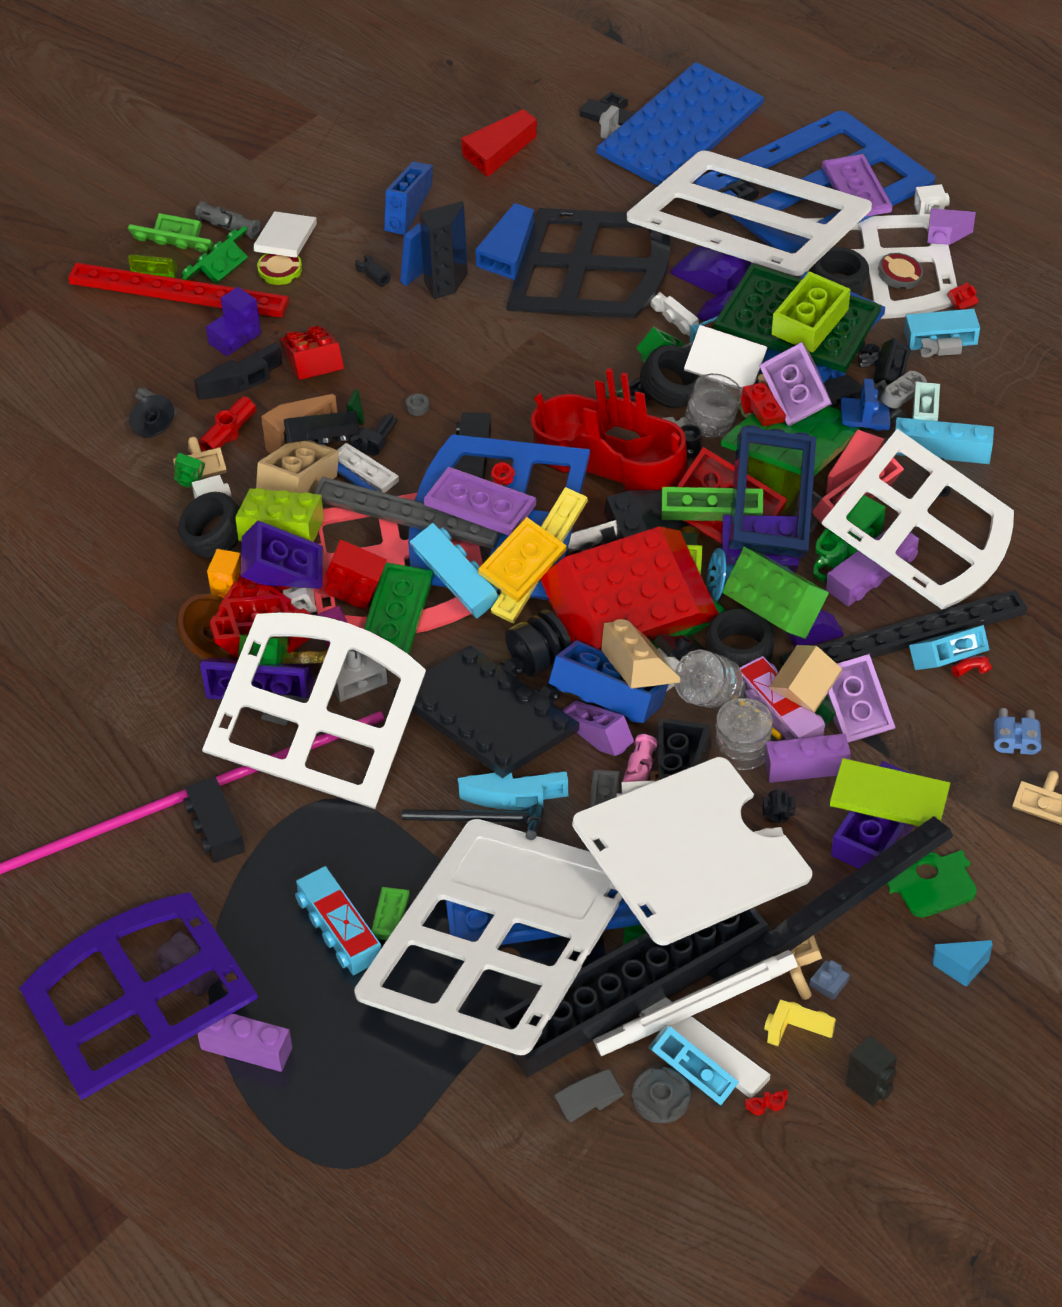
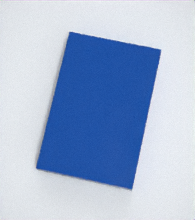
[400,223,424,286]

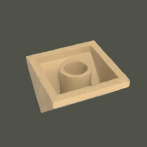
[769,645,842,713]

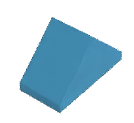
[932,940,993,987]

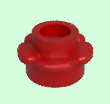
[491,462,515,485]

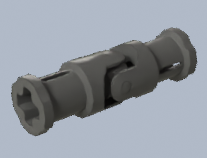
[195,201,261,239]

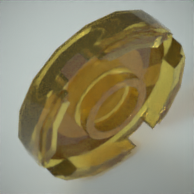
[283,650,328,664]

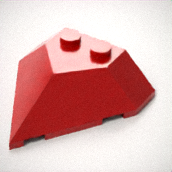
[209,571,311,659]

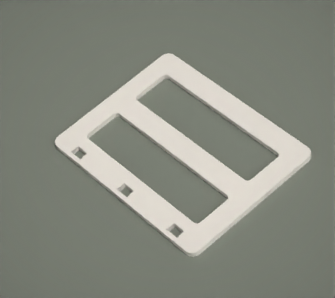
[627,151,872,276]

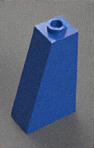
[475,203,534,280]

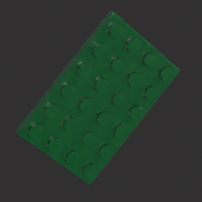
[714,264,882,373]

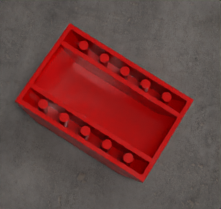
[540,526,719,650]

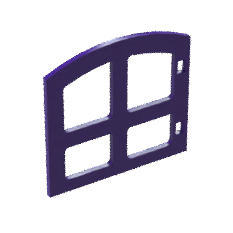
[19,892,258,1100]

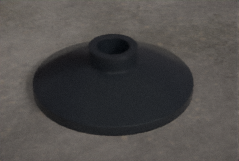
[129,395,174,438]

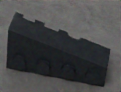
[658,717,712,780]

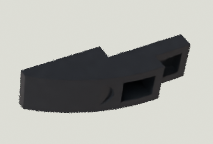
[194,342,283,400]

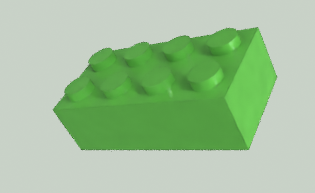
[722,547,829,639]

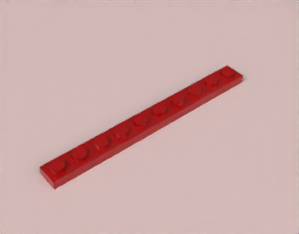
[68,263,289,318]

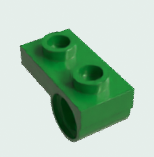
[174,453,205,487]

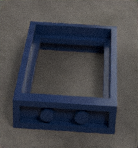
[728,425,817,559]

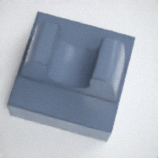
[809,960,850,1000]

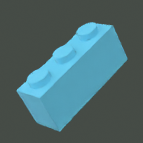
[904,309,980,350]

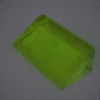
[128,254,178,277]

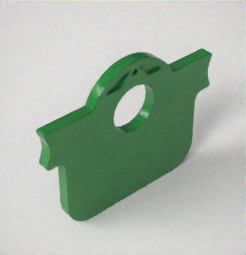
[886,850,977,918]

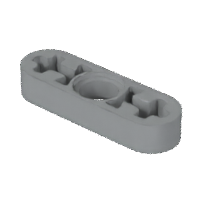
[881,371,927,408]

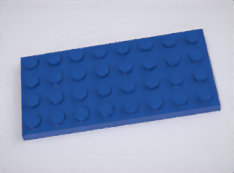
[596,62,764,186]

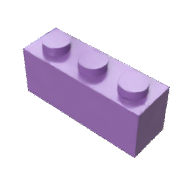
[764,734,851,783]
[197,1014,292,1072]

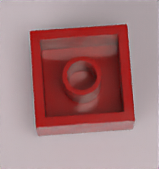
[319,539,387,610]

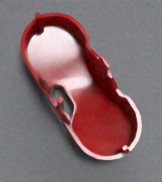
[531,368,688,491]

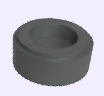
[406,393,429,416]

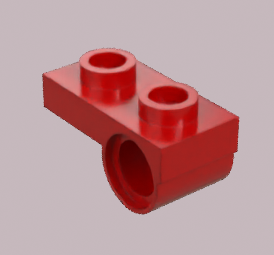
[741,382,786,426]

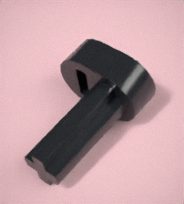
[350,413,397,456]

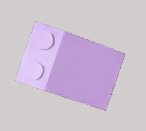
[759,342,832,426]
[827,654,895,743]

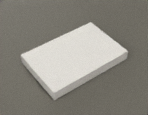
[254,211,317,257]
[684,325,767,389]

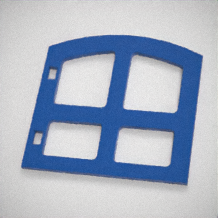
[408,434,590,600]

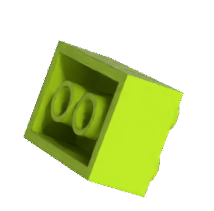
[772,271,851,353]
[236,488,324,542]

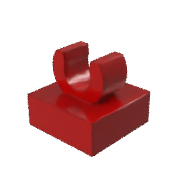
[947,283,979,310]

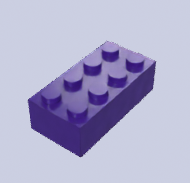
[831,761,914,869]

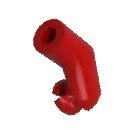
[951,655,992,677]

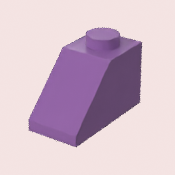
[927,208,976,245]

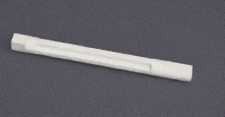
[593,950,798,1056]

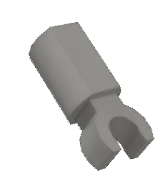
[920,337,962,358]

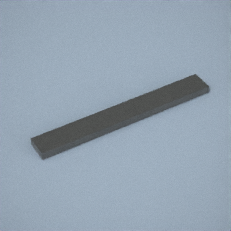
[314,476,502,549]

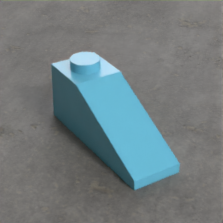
[909,625,990,670]
[648,1025,739,1105]

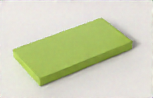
[830,758,950,826]

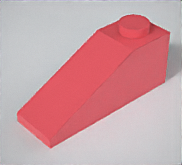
[826,430,884,493]

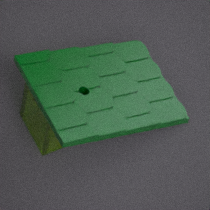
[721,407,867,512]

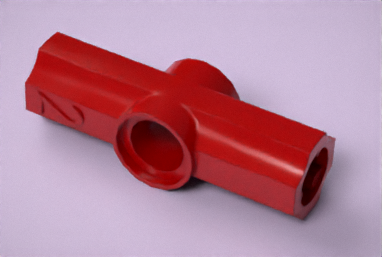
[198,396,256,451]

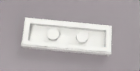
[337,443,399,493]

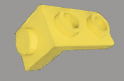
[764,999,836,1046]

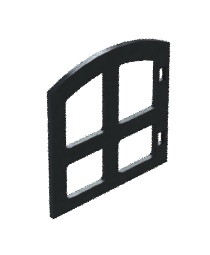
[507,208,670,318]

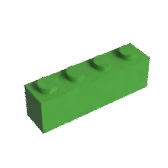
[661,487,763,521]

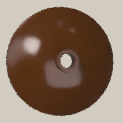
[176,594,237,660]

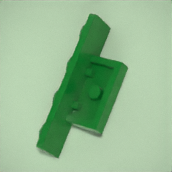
[181,226,248,285]

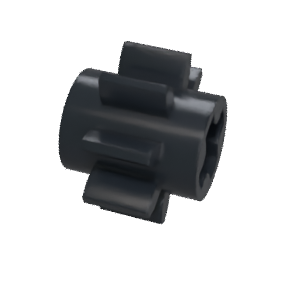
[762,789,796,823]

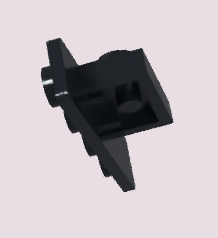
[284,411,359,444]

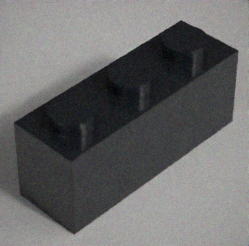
[183,777,245,863]

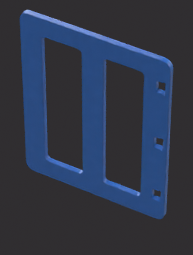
[695,111,935,254]

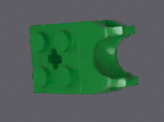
[813,495,886,582]

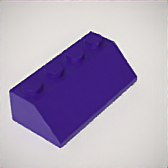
[200,658,314,700]

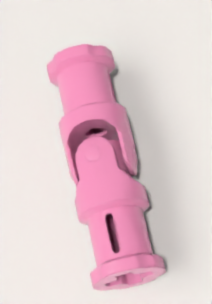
[623,734,658,782]

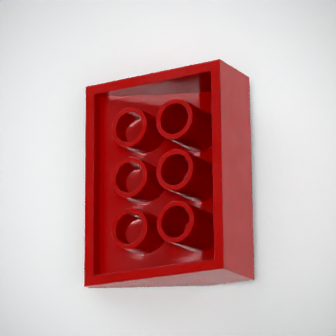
[677,447,787,545]

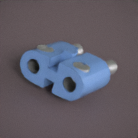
[994,708,1042,755]

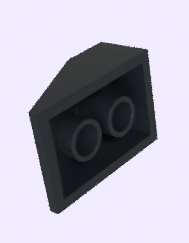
[604,490,689,539]

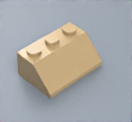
[601,619,680,688]

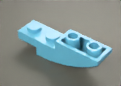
[458,772,568,810]

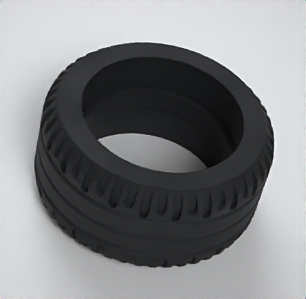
[809,247,869,296]
[640,345,705,408]
[178,491,240,559]
[706,609,775,669]

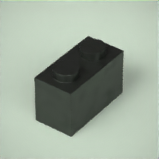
[846,1035,897,1106]

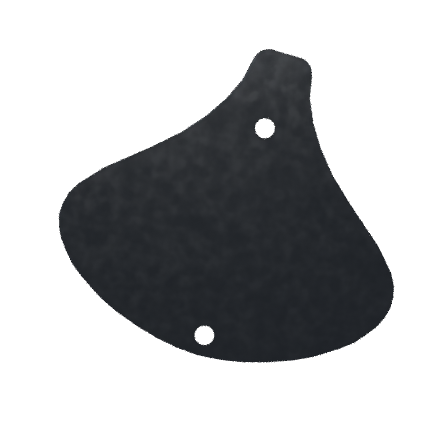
[207,798,605,1169]

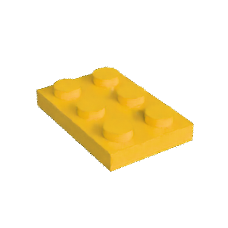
[478,517,567,602]

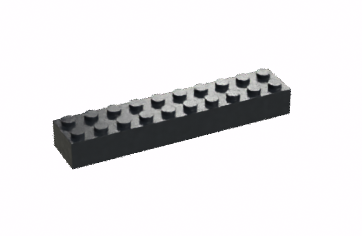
[496,907,768,1077]

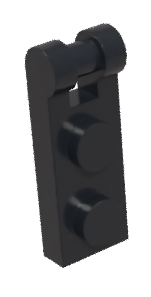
[697,179,759,218]

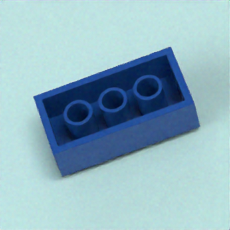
[549,640,668,723]

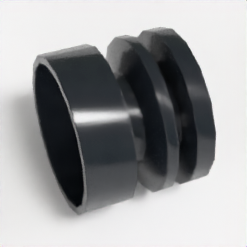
[505,609,572,677]

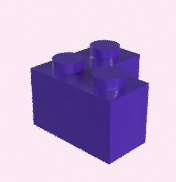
[206,287,261,356]

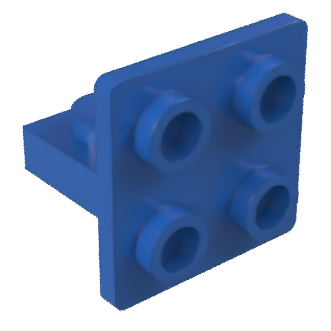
[840,378,890,431]

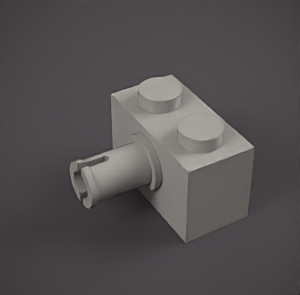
[333,649,388,702]

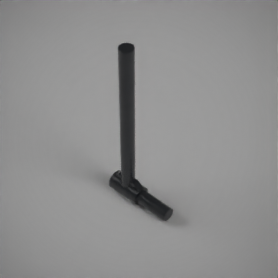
[402,804,544,840]

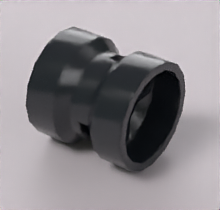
[680,424,702,458]

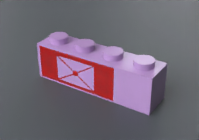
[737,656,825,740]

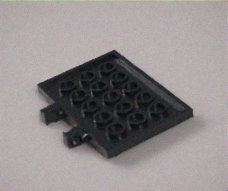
[394,645,580,778]

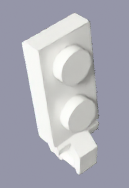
[650,292,699,337]

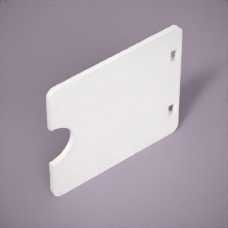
[572,757,812,945]

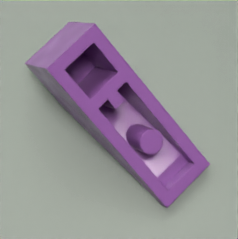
[562,700,634,756]

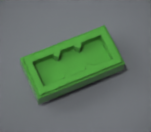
[371,887,410,940]

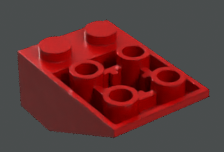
[280,326,344,380]

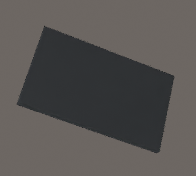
[824,375,862,407]

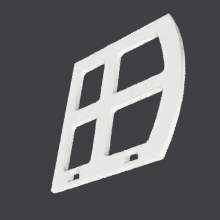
[800,214,957,319]
[821,429,1014,609]
[202,613,426,809]

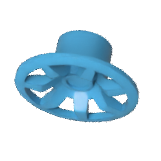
[706,548,735,602]

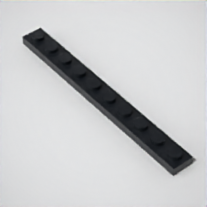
[780,590,1027,667]
[709,816,953,983]

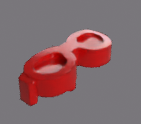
[744,1089,788,1115]

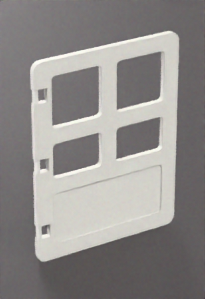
[354,819,623,1055]

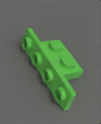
[128,213,214,253]

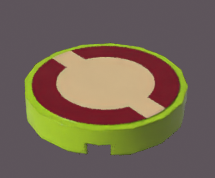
[257,253,302,285]

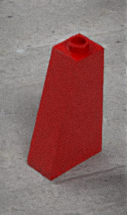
[461,109,537,177]

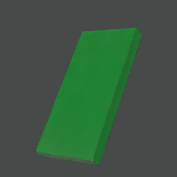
[364,562,434,656]

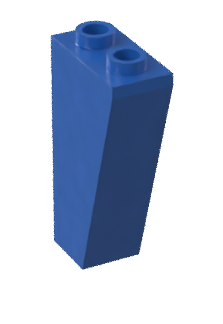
[384,161,433,235]

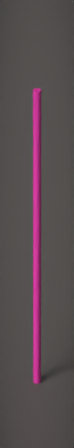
[0,711,384,875]

